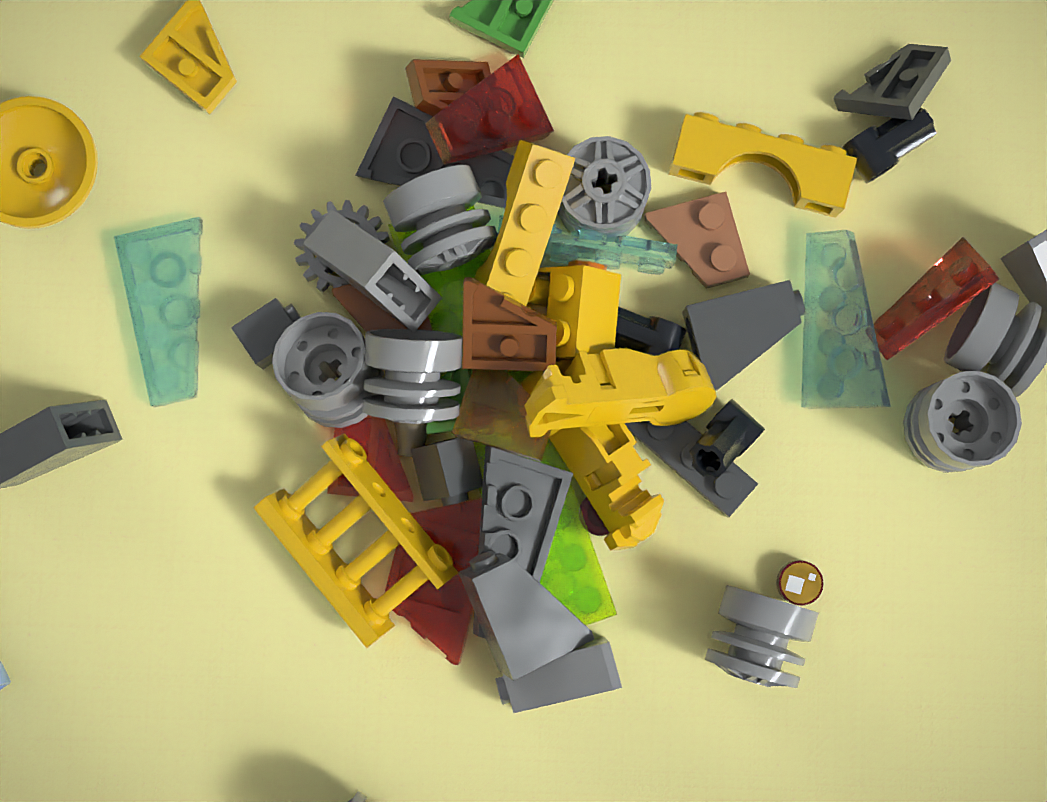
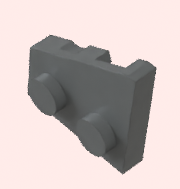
[833,44,951,120]

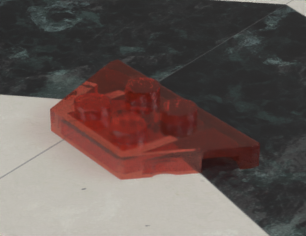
[384,498,482,666]

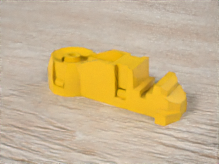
[524,348,717,437]
[518,360,664,551]

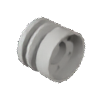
[558,136,651,244]
[383,165,498,275]
[944,280,1047,398]
[272,312,385,428]
[363,329,463,424]
[903,371,1022,473]
[705,585,819,688]

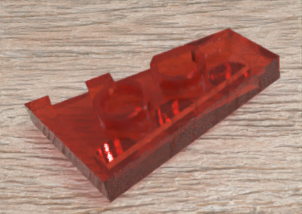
[425,54,554,164]
[866,237,999,360]

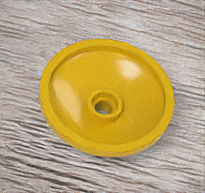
[0,96,98,229]

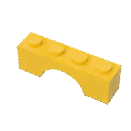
[668,112,857,218]
[474,139,576,306]

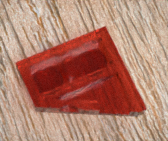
[327,415,414,503]

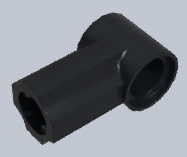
[842,107,937,184]
[615,307,687,356]
[689,399,765,478]

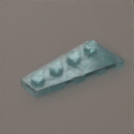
[498,215,677,275]
[114,216,203,408]
[801,229,891,409]

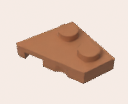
[644,191,750,289]

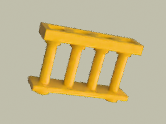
[253,433,458,648]

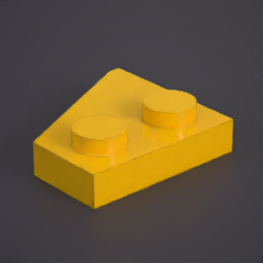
[139,0,237,115]

